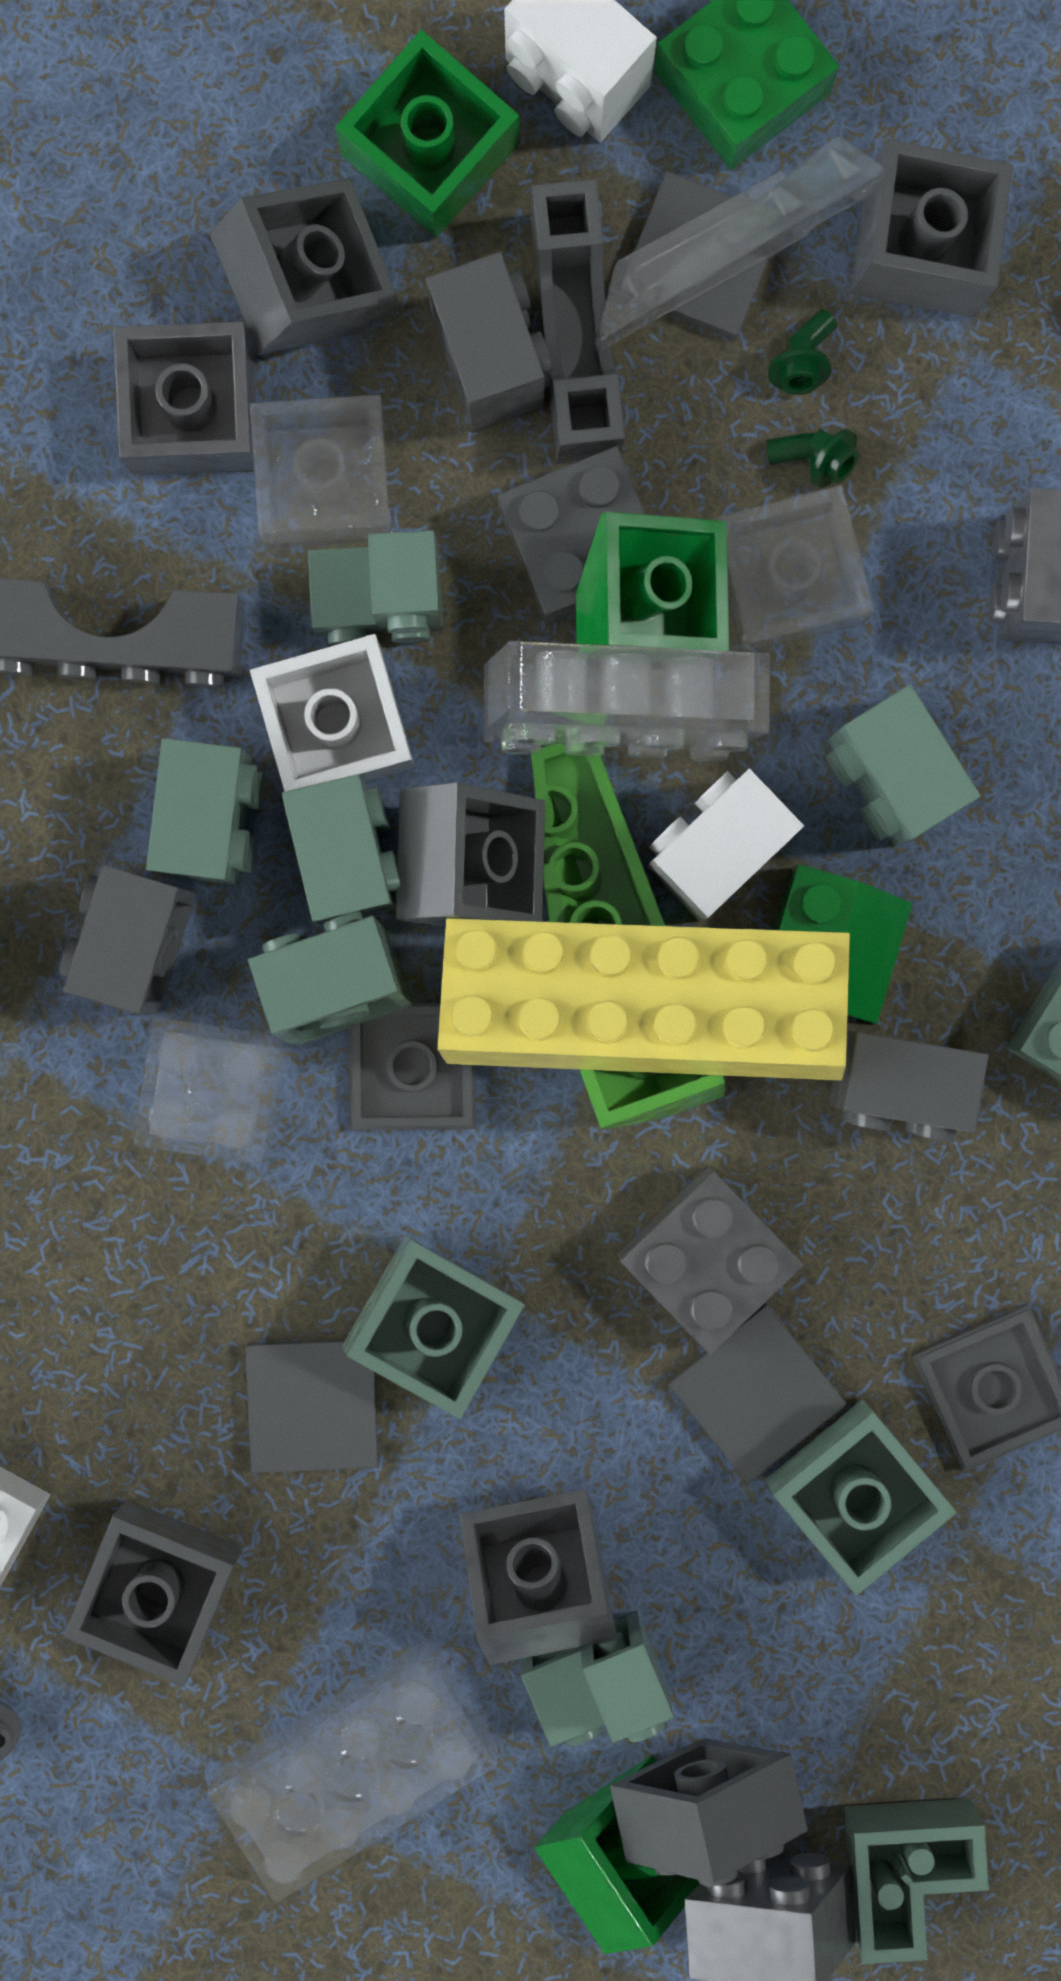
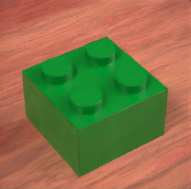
[654,0,840,170]
[335,30,520,239]

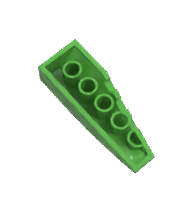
[531,730,725,1130]

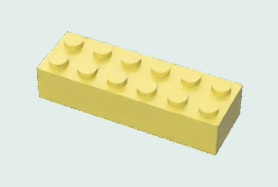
[437,918,850,1081]

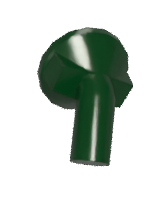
[767,309,837,395]
[766,428,859,488]

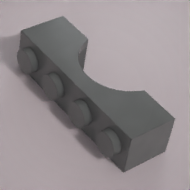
[529,179,625,463]
[0,578,244,689]

